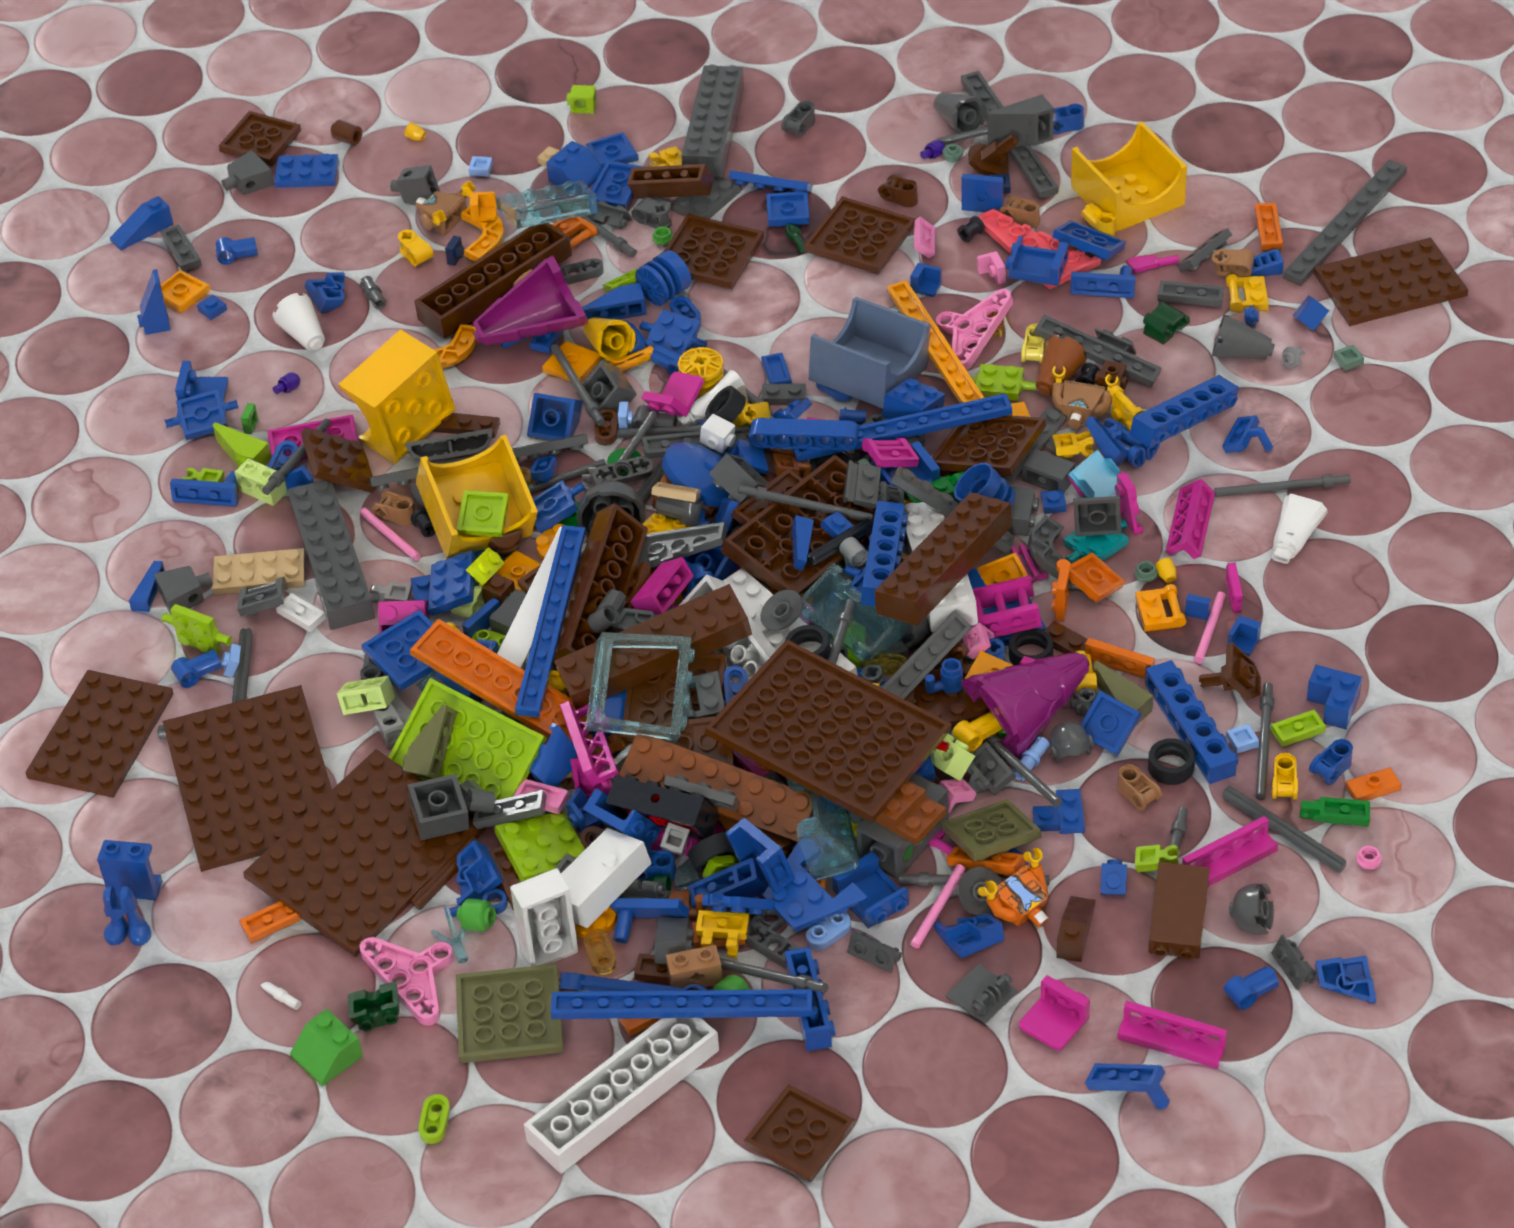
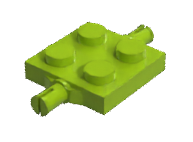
[970,364,1036,401]
[161,604,232,655]

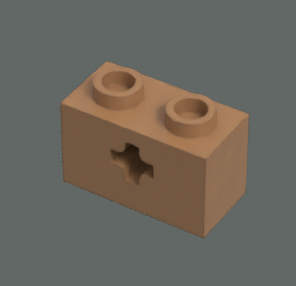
[666,945,722,990]

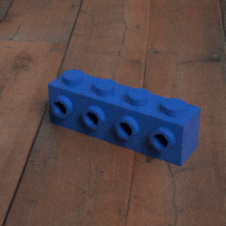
[785,947,836,1052]

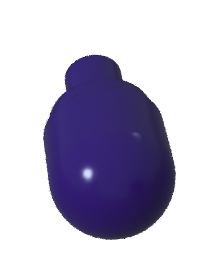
[920,140,945,159]
[273,372,301,394]

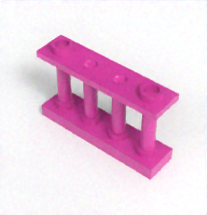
[971,575,1042,638]

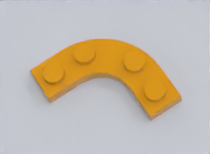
[461,206,504,262]
[433,324,477,369]

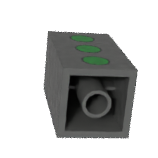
[856,774,949,880]

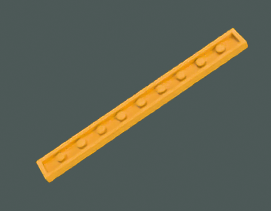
[887,280,984,403]

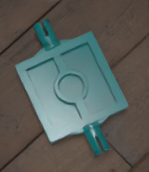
[1063,519,1129,563]

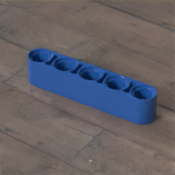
[748,418,860,451]

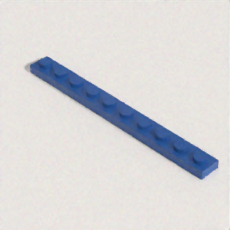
[792,393,1012,462]
[515,525,586,718]
[550,989,813,1019]

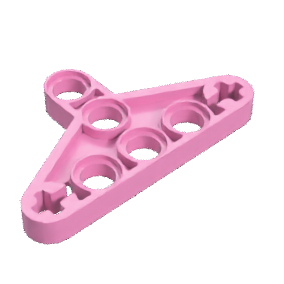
[936,289,1013,371]
[360,937,453,1026]

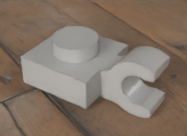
[370,582,412,603]

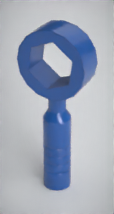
[446,889,508,918]

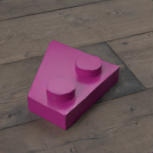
[1114,472,1143,535]

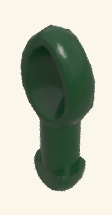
[785,224,806,253]

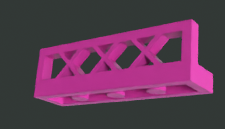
[1165,479,1215,559]
[560,701,619,787]
[1182,816,1278,887]
[1117,1000,1227,1069]

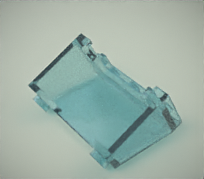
[800,563,907,661]
[786,778,859,881]

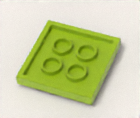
[495,811,585,882]

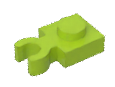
[182,468,225,482]
[1135,844,1180,872]

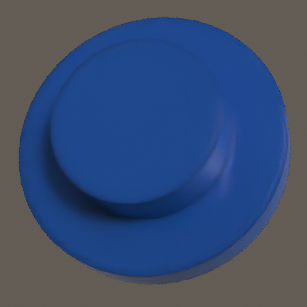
[1244,305,1260,327]

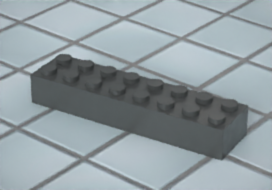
[681,65,744,177]
[287,480,375,630]

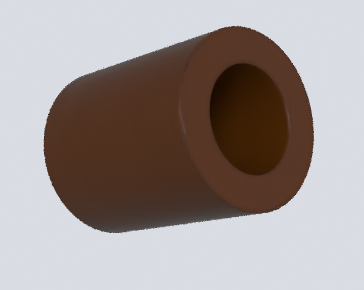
[330,120,362,146]

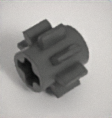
[1071,688,1096,717]

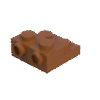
[876,781,946,845]

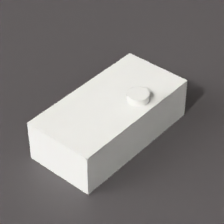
[561,828,651,928]
[510,868,578,966]

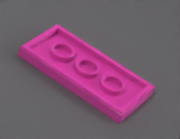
[267,415,359,460]

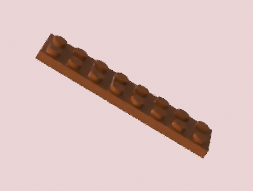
[619,731,819,843]

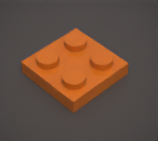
[1069,553,1126,603]

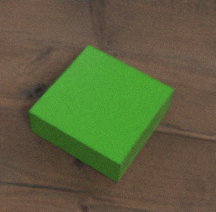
[241,403,259,434]

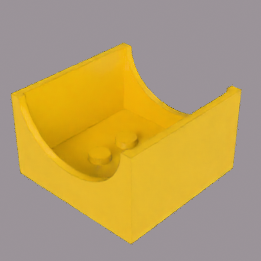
[1071,121,1187,232]
[338,329,456,464]
[416,434,538,559]

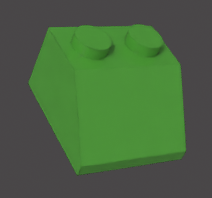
[290,1009,363,1086]

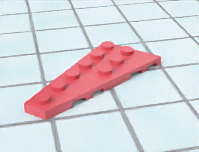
[977,209,1101,290]

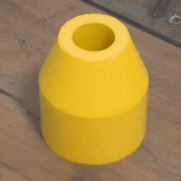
[404,122,426,141]
[1155,558,1177,583]

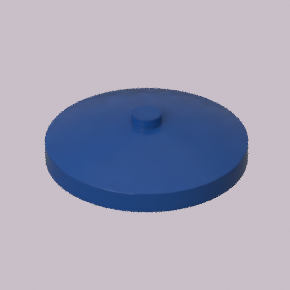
[662,442,729,508]

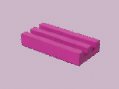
[1011,544,1048,582]
[1225,563,1243,613]

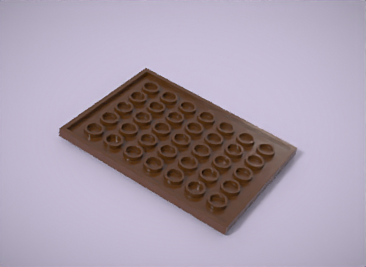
[705,639,952,823]
[162,685,332,872]
[243,749,487,957]

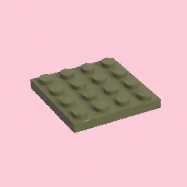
[456,964,564,1063]

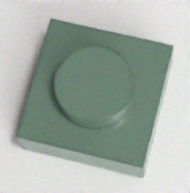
[1334,345,1364,371]

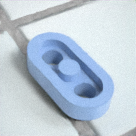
[806,913,851,951]

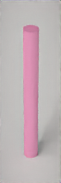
[360,508,421,561]
[1194,591,1226,664]
[910,864,966,949]

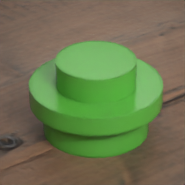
[652,227,673,246]

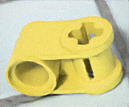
[1021,324,1045,364]

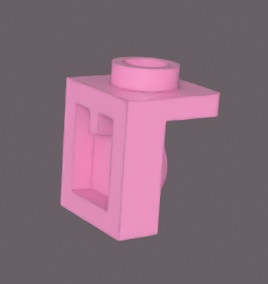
[977,251,1006,285]
[962,623,995,660]
[939,778,977,814]

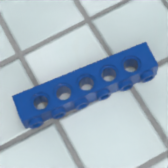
[1129,375,1239,448]
[860,501,908,607]
[1145,660,1238,784]

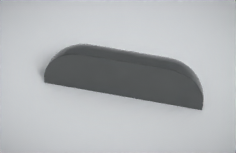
[405,428,492,461]

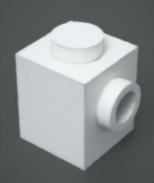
[699,414,736,453]

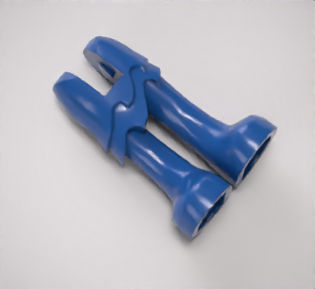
[1103,418,1160,467]
[103,886,152,946]

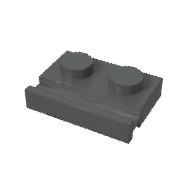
[843,460,881,509]

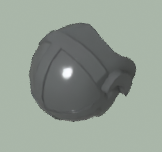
[1050,721,1094,764]

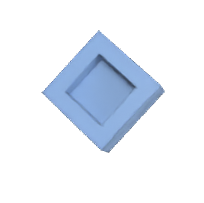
[468,156,493,177]
[618,402,633,429]
[221,644,241,677]
[1226,724,1259,754]

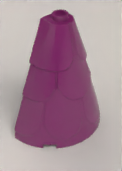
[473,256,588,346]
[960,652,1090,759]

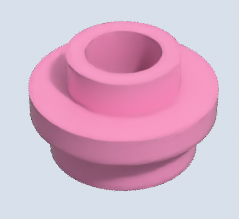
[1356,846,1382,870]

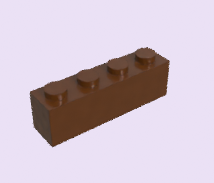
[627,164,714,199]

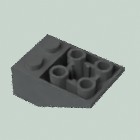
[988,94,1054,146]

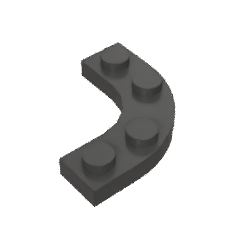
[1028,515,1074,588]

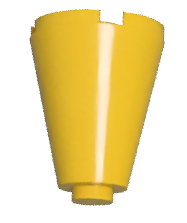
[583,318,636,362]

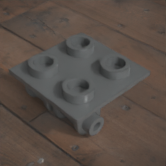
[945,964,1018,1024]

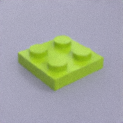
[456,490,510,537]

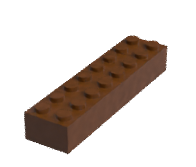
[414,218,572,339]
[874,492,1012,626]
[554,503,648,661]
[554,584,752,710]

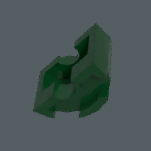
[1143,302,1190,345]
[348,981,400,1031]

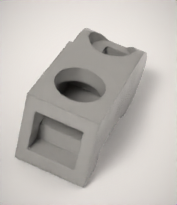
[372,703,404,749]
[660,822,690,857]

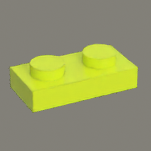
[466,547,505,586]

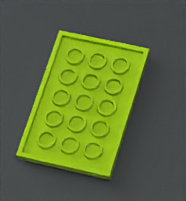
[388,678,548,801]

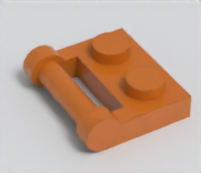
[552,211,598,250]
[1051,559,1070,622]

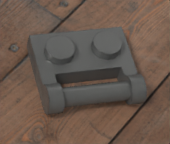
[237,577,288,616]
[676,671,725,720]

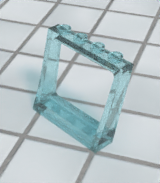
[496,180,598,229]
[585,632,695,741]

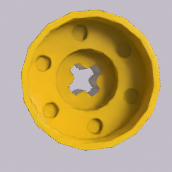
[678,347,724,399]

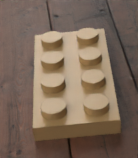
[213,548,305,595]

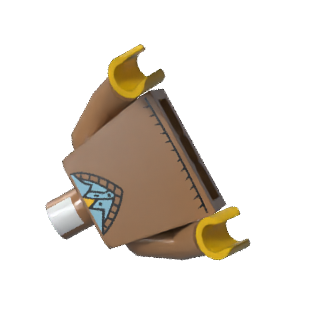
[415,181,476,236]
[1052,366,1120,429]

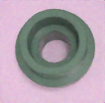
[943,144,963,162]
[1134,561,1158,582]

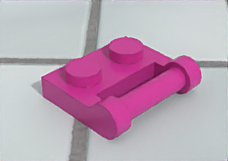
[862,438,920,468]

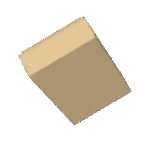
[651,482,701,502]

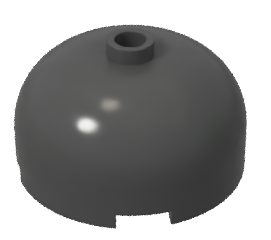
[577,481,646,538]

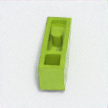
[213,422,271,468]

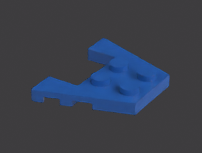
[763,833,869,932]

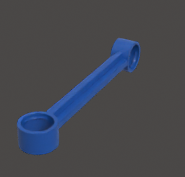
[560,972,707,991]

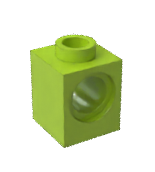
[567,85,597,114]

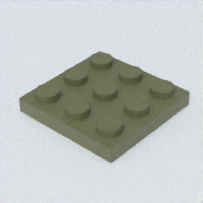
[942,799,1042,861]

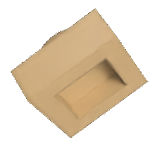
[537,146,560,167]

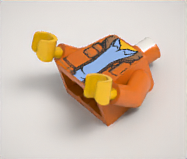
[978,848,1049,928]

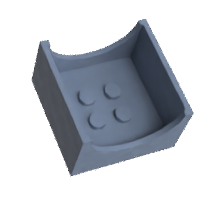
[808,297,931,409]

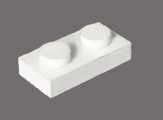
[276,593,326,632]

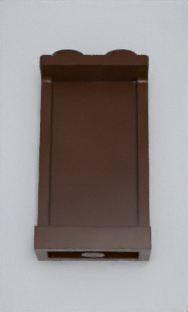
[1148,862,1210,960]

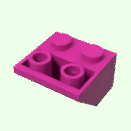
[378,600,429,633]

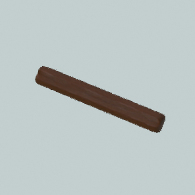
[411,837,480,910]

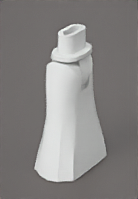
[678,370,748,426]
[1271,494,1328,564]

